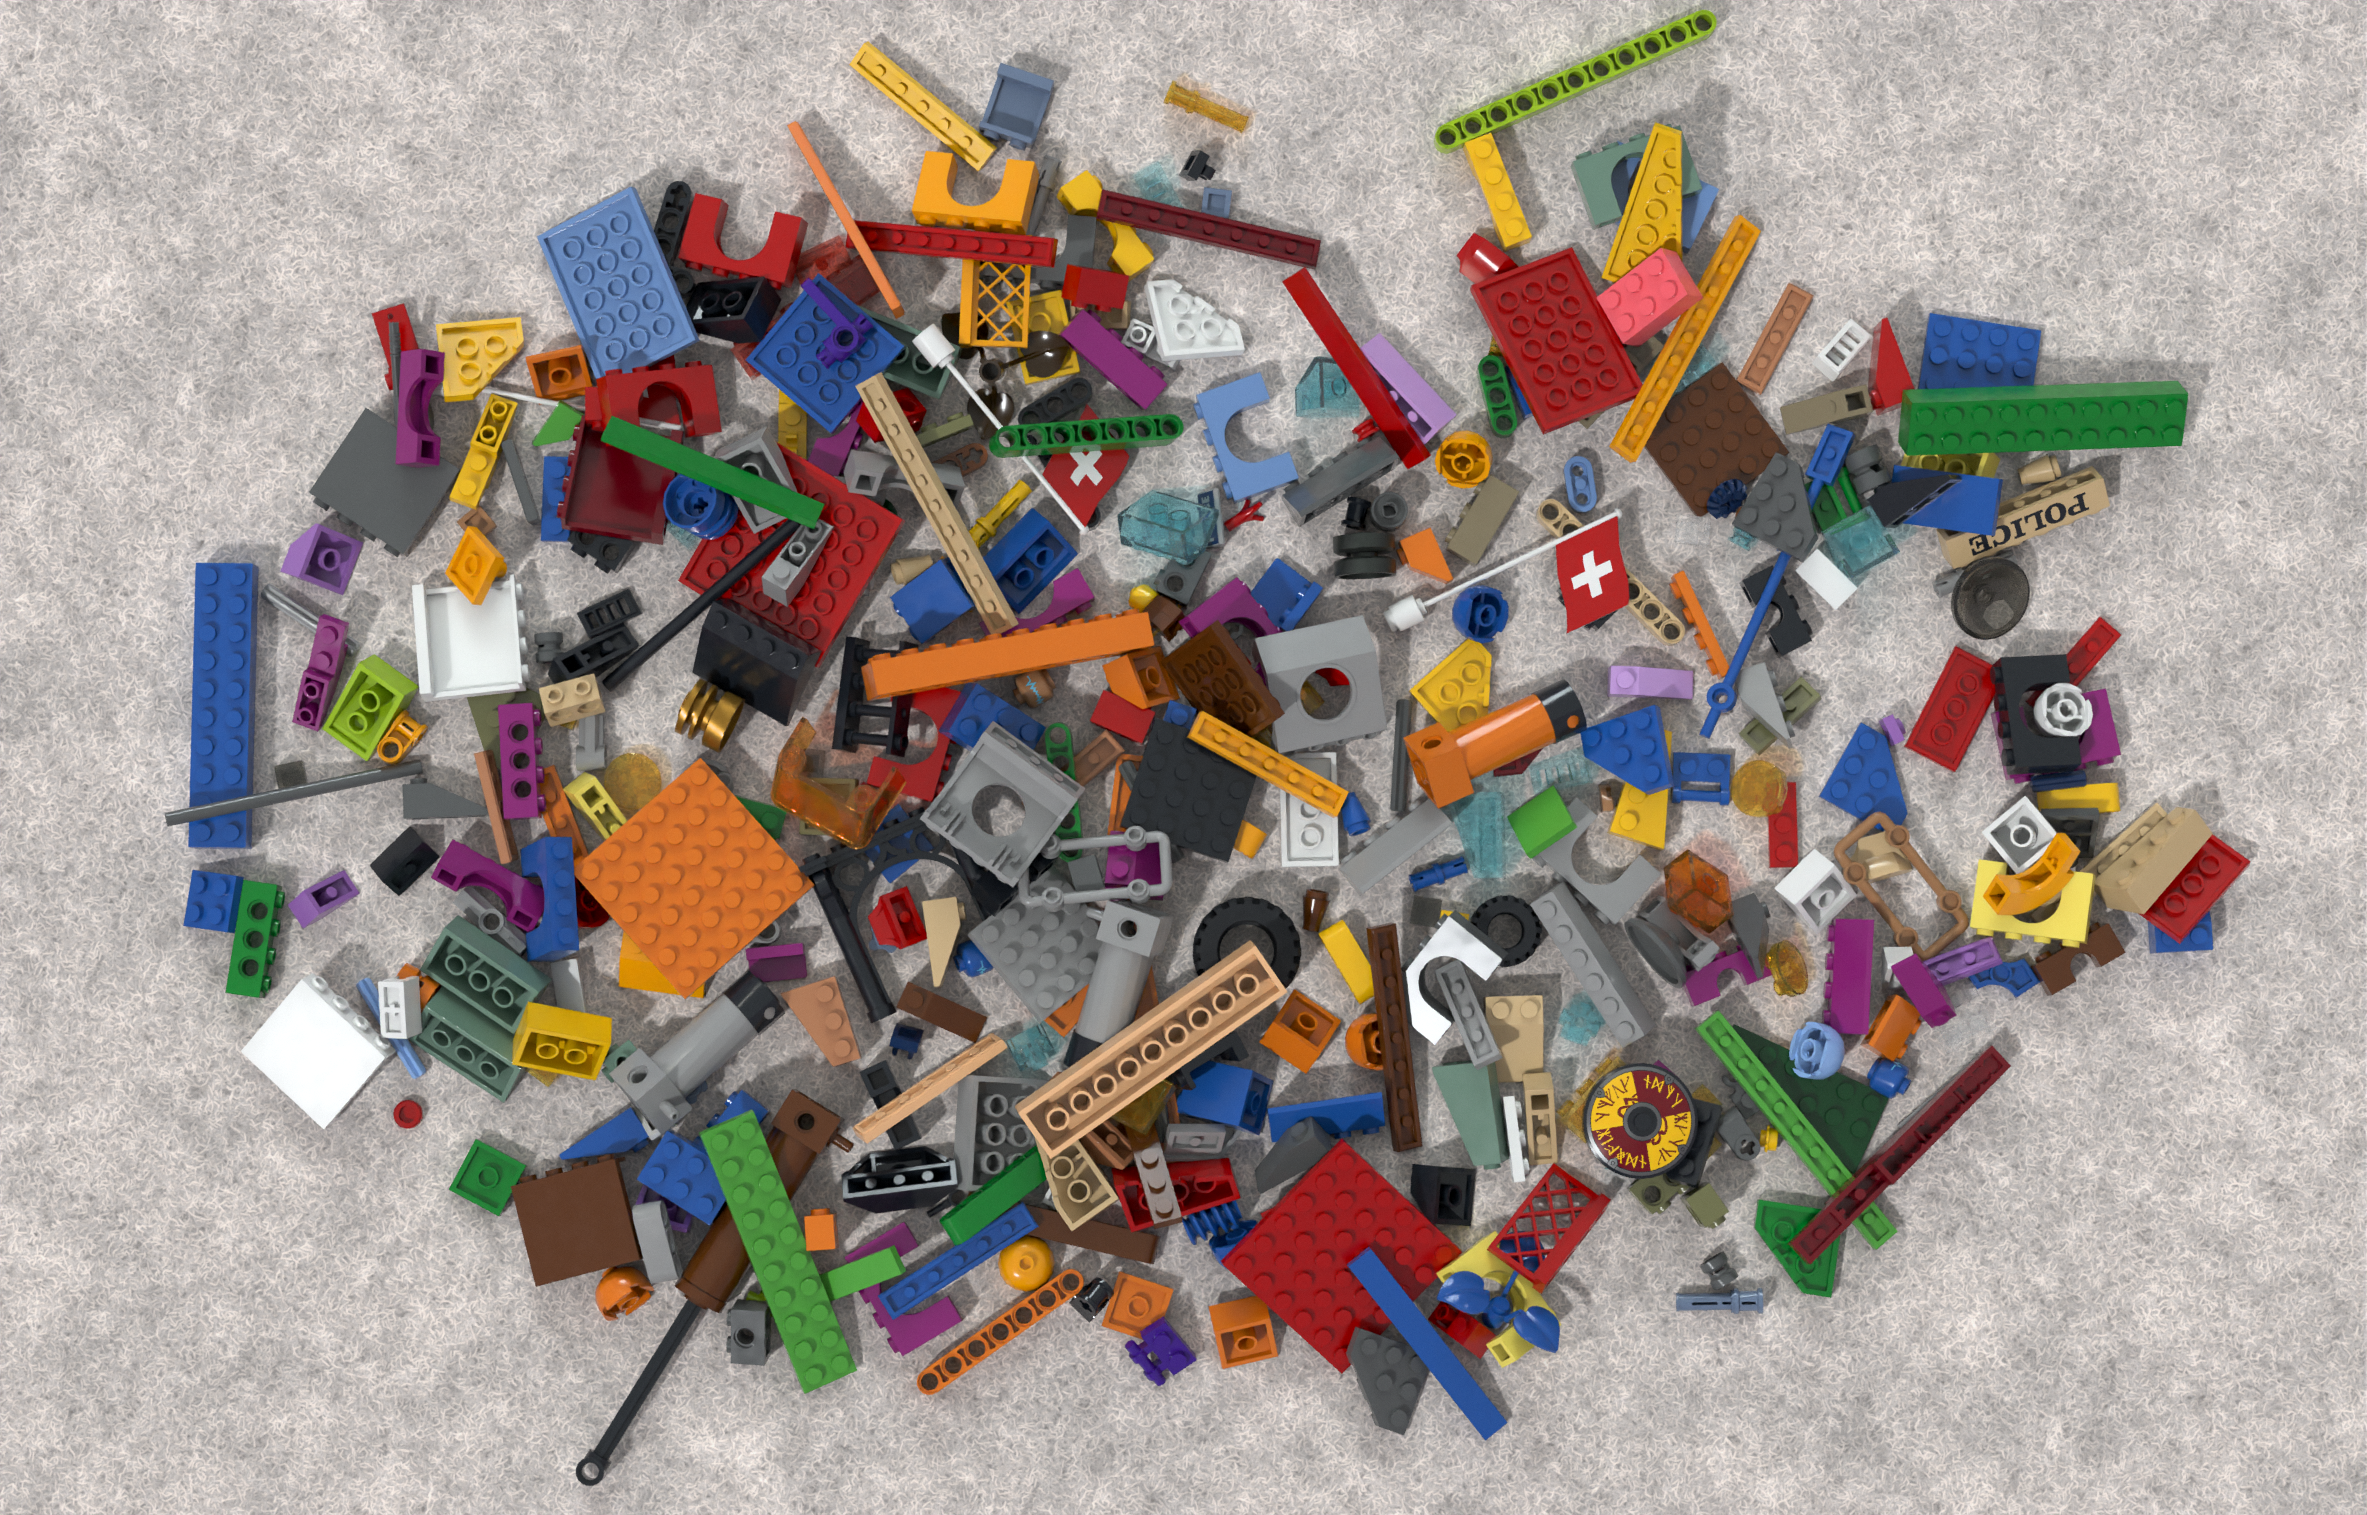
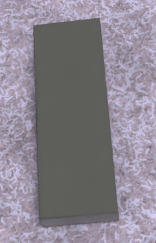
[501,439,541,525]

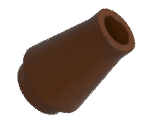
[1302,889,1330,932]

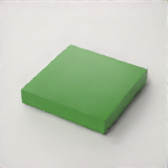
[1507,785,1577,859]

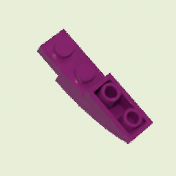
[292,614,350,732]

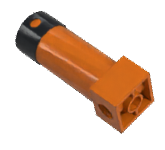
[1403,679,1587,809]

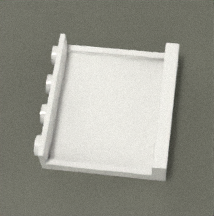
[412,574,530,702]
[241,973,396,1129]

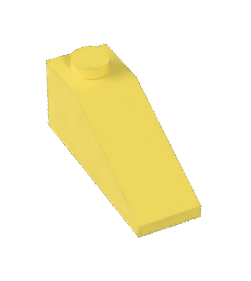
[563,772,627,841]

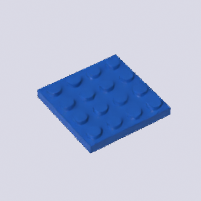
[746,273,906,434]
[1918,313,2041,389]

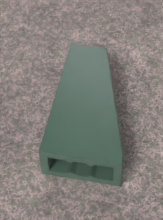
[1432,1060,1509,1170]

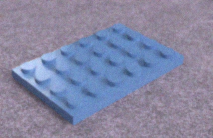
[537,187,700,379]

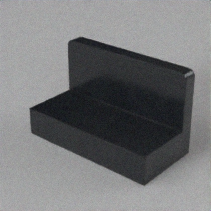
[370,826,440,896]

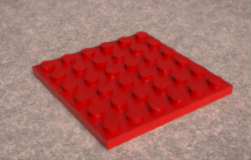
[678,441,905,668]
[1221,1138,1462,1374]

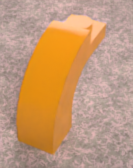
[1983,833,2081,915]

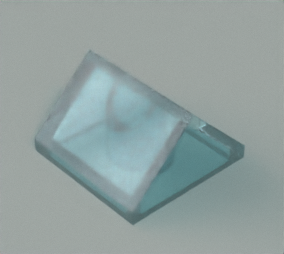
[1822,505,1900,581]

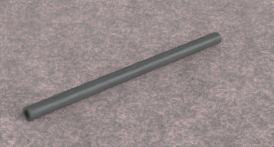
[165,759,423,827]

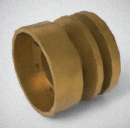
[675,679,745,753]

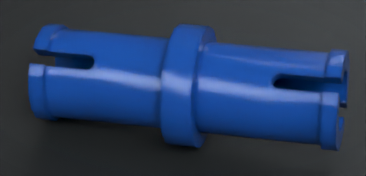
[1408,856,1468,892]

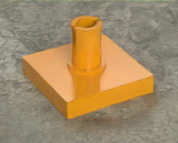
[445,526,507,605]

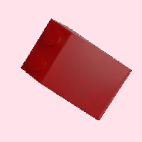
[1868,317,1915,416]

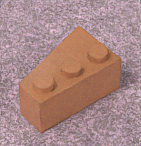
[780,976,862,1067]

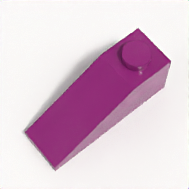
[1891,953,1957,1028]

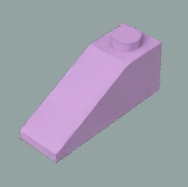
[1607,666,1693,700]

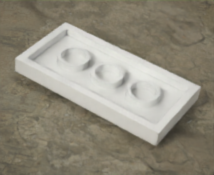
[1280,752,1339,867]

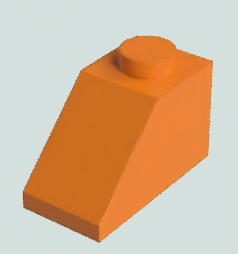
[1396,527,1453,584]

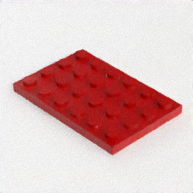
[1470,247,1643,435]

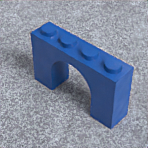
[520,837,579,962]

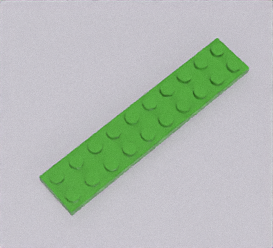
[699,1109,857,1394]

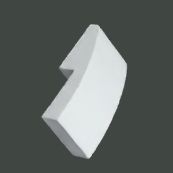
[1121,318,1179,370]

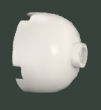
[2033,683,2093,738]

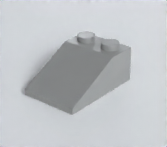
[714,427,798,534]

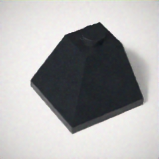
[1410,1164,1476,1226]

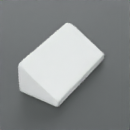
[550,958,588,1013]

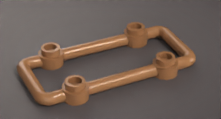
[1834,812,1969,961]

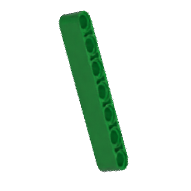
[989,414,1184,458]

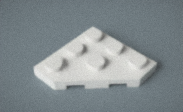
[1144,280,1245,361]

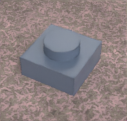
[1201,187,1232,219]

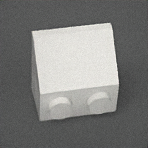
[1982,796,2057,874]
[1774,849,1857,934]

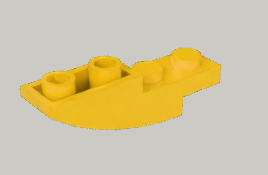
[449,393,518,510]

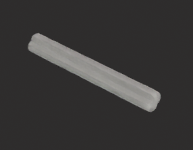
[261,584,360,657]

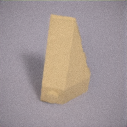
[1034,1136,1119,1231]

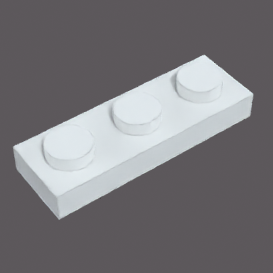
[1501,1096,1529,1183]

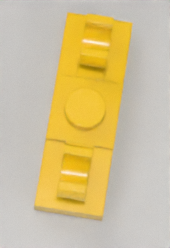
[778,389,807,460]

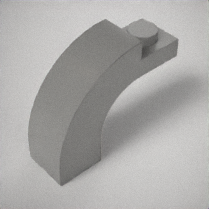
[1638,895,1720,972]

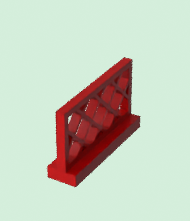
[1487,1163,1611,1294]

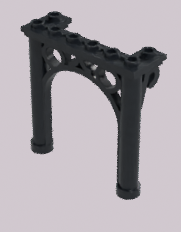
[798,800,991,1024]

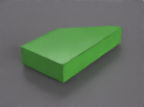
[532,400,584,446]

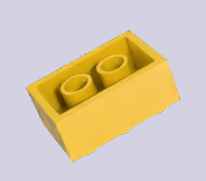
[512,1002,612,1081]

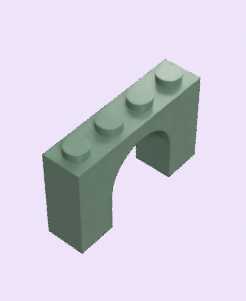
[1571,124,1702,230]

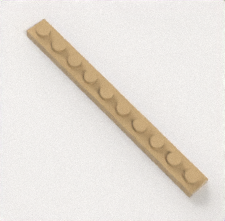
[855,372,1019,634]

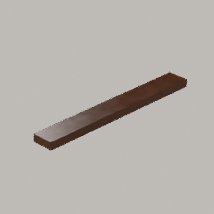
[1366,923,1423,1152]

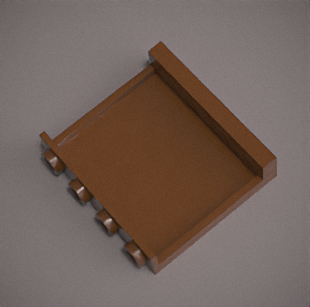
[511,1153,643,1287]

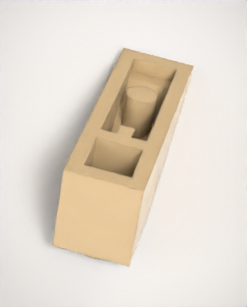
[1522,1072,1558,1165]

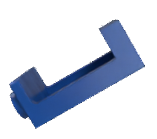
[890,557,976,644]

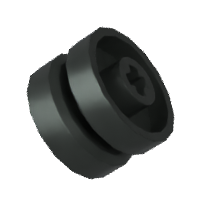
[1333,532,1396,580]

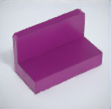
[745,943,807,982]

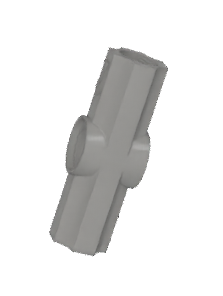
[453,886,527,957]

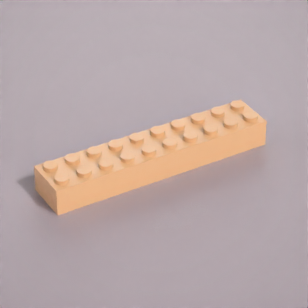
[1015,940,1287,1159]

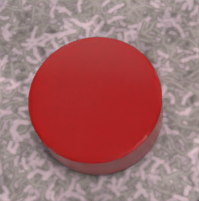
[393,1100,423,1129]

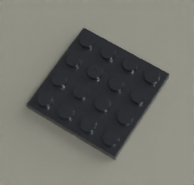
[1119,718,1257,863]

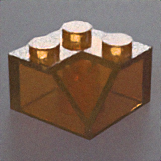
[1664,849,1734,934]

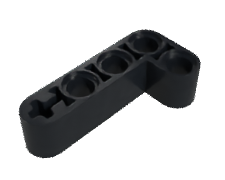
[654,181,696,299]

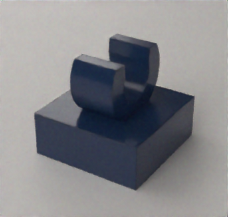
[889,1023,924,1060]

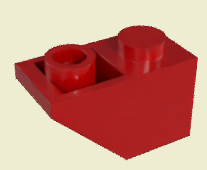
[1428,1301,1497,1359]

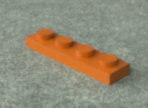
[1669,570,1729,680]
[540,765,589,867]

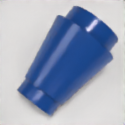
[1341,792,1371,836]

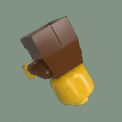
[1128,584,1185,642]

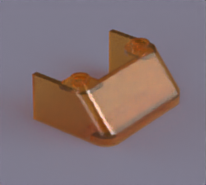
[770,717,906,849]

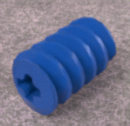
[1182,1200,1243,1245]

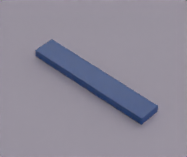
[878,1202,1038,1320]

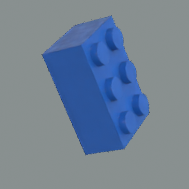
[939,683,1046,752]
[636,1129,726,1226]

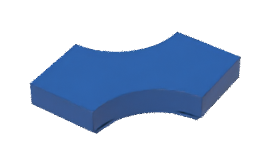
[1968,958,2040,998]

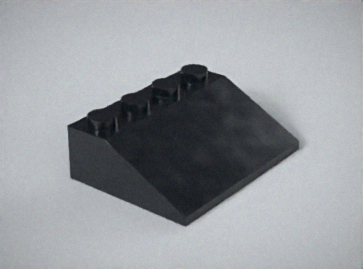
[692,598,822,726]

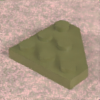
[467,687,546,770]

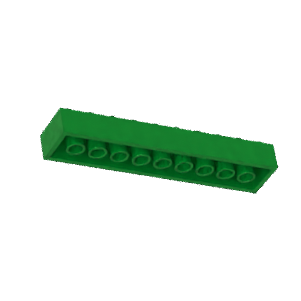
[1898,381,2188,456]

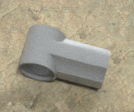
[576,714,607,771]

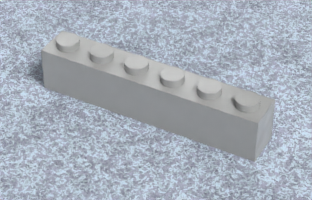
[1530,881,1656,1048]

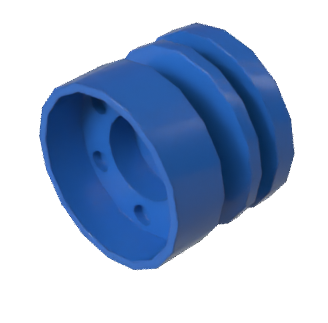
[663,474,738,540]

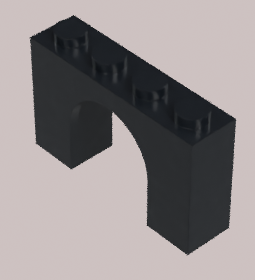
[1990,654,2082,775]

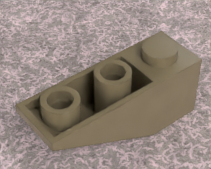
[1780,384,1873,435]

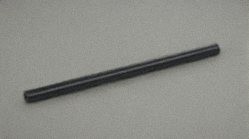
[602,519,801,691]

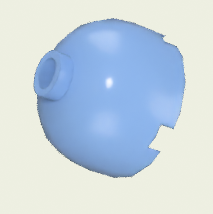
[1789,1022,1845,1079]

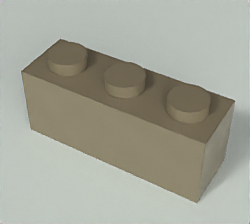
[1445,475,1519,567]

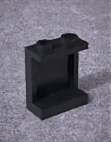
[1165,1031,1249,1090]

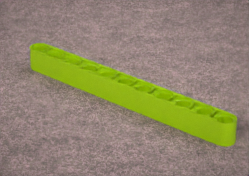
[1434,10,1717,154]

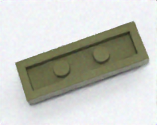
[1739,677,1822,756]

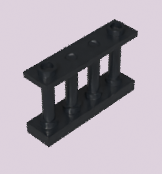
[832,637,919,758]

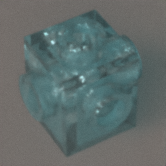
[1558,1001,1601,1047]
[1005,1023,1057,1072]

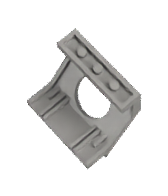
[1252,615,1387,757]
[920,721,1085,887]

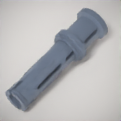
[1676,1288,1763,1314]

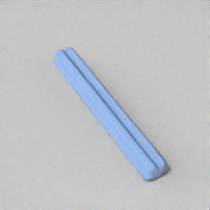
[356,978,426,1079]

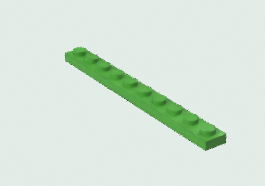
[1694,1010,1898,1250]

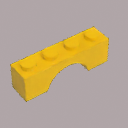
[1463,133,1532,252]
[1056,170,1155,282]

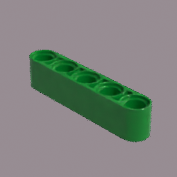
[1045,722,1084,862]
[939,1145,1047,1246]

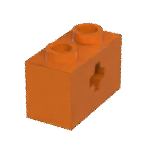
[804,1208,839,1251]

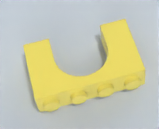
[1970,859,2096,948]
[1436,1231,1561,1368]

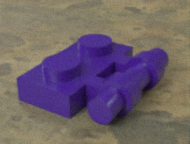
[1125,1316,1197,1386]

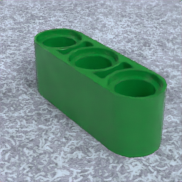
[1477,355,1517,438]

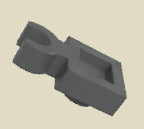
[1722,1075,1760,1120]

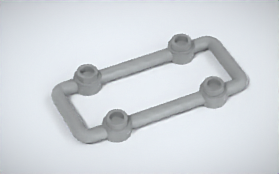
[1018,826,1173,912]

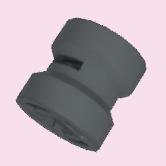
[534,632,564,664]
[1700,1251,1739,1290]

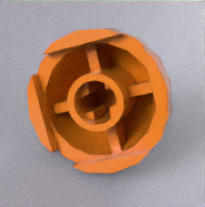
[1345,1013,1383,1071]
[595,1266,654,1321]

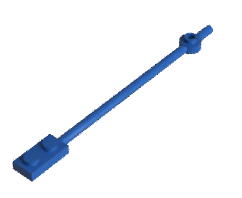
[1699,424,1855,739]

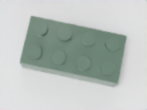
[420,915,552,1034]

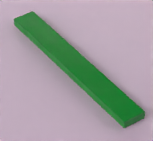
[601,416,824,529]

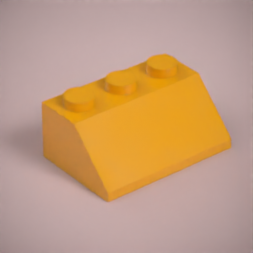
[619,931,706,998]

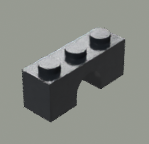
[1739,565,1813,658]
[970,853,1059,917]
[860,1060,922,1150]

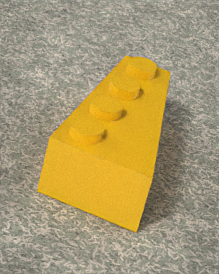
[1607,730,1672,851]

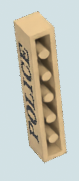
[1936,466,2110,569]

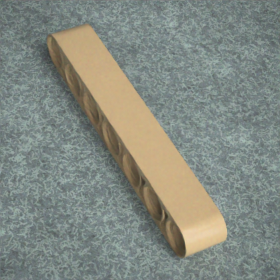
[1536,499,1685,646]

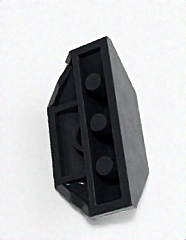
[841,1146,958,1214]

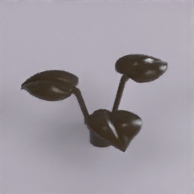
[941,312,1070,440]

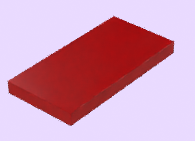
[1904,646,1996,773]
[2138,834,2251,944]

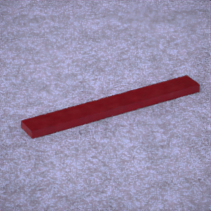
[1096,189,1321,269]

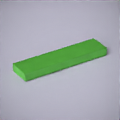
[819,1245,906,1302]

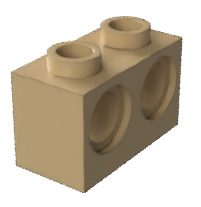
[538,673,606,727]

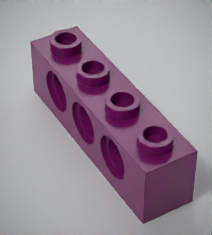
[498,703,546,820]

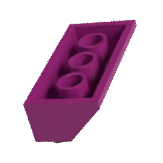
[1822,919,1874,1035]

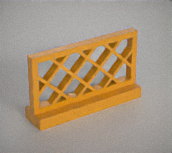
[959,234,1032,349]

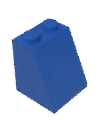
[1177,1061,1274,1136]

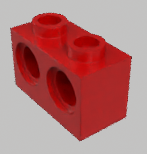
[856,388,927,443]

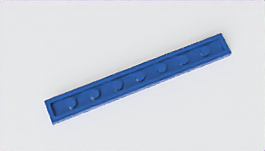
[1347,1247,1508,1441]

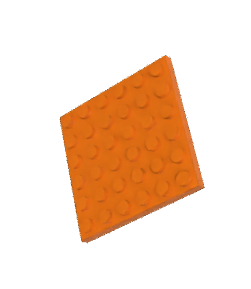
[574,758,814,1000]

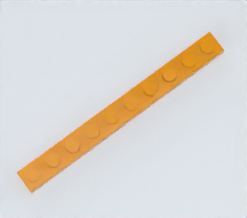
[1609,215,1761,463]

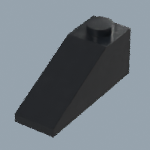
[1867,474,1962,528]
[548,623,639,684]

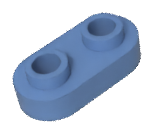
[1563,456,1597,513]

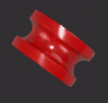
[1352,418,1380,442]

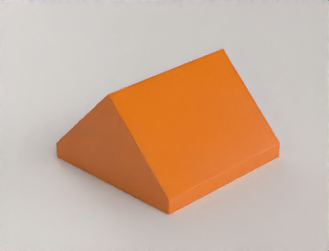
[526,345,593,405]

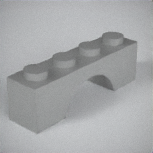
[844,449,965,509]

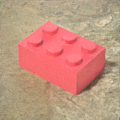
[1596,248,1703,347]

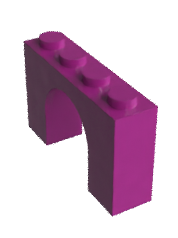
[1179,577,1282,686]
[1991,688,2121,784]
[843,1221,963,1356]

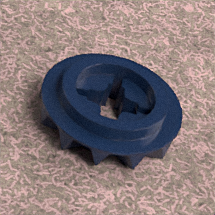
[1707,479,1747,519]

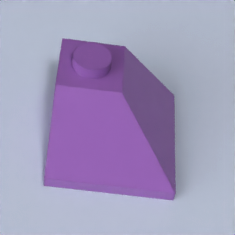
[280,523,363,595]

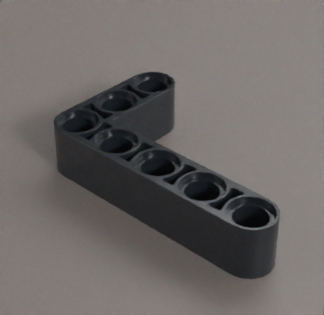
[1018,377,1101,531]

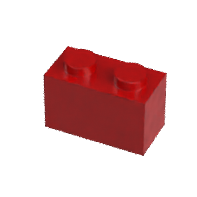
[1061,264,1129,313]
[1090,689,1156,745]

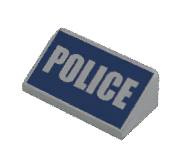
[1197,488,1225,549]

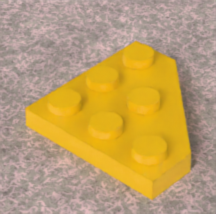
[436,317,524,402]
[1409,639,1492,732]

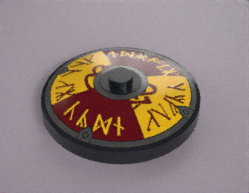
[1582,1063,1698,1179]

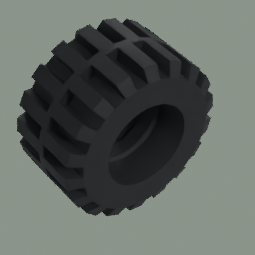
[1471,895,1542,967]

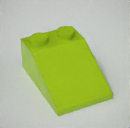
[322,654,419,761]

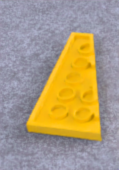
[1601,122,1683,283]

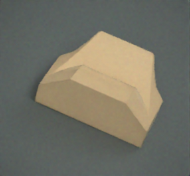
[1850,831,1912,887]

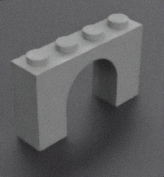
[1532,797,1661,925]

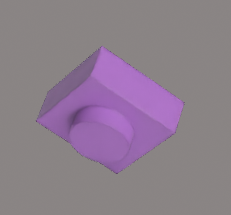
[1879,714,1906,746]

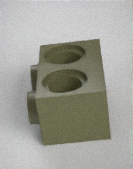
[1627,1173,1689,1215]
[1680,1182,1729,1229]

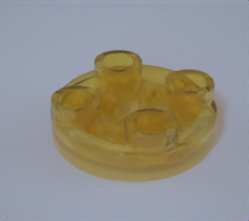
[604,753,662,810]
[1731,760,1788,818]
[1765,940,1808,997]

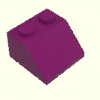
[1105,831,1164,901]

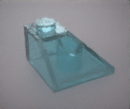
[1295,356,1359,419]

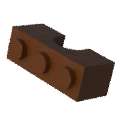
[2030,921,2126,996]

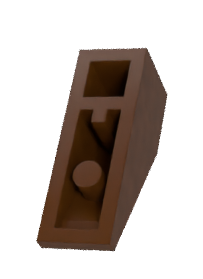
[896,982,987,1043]

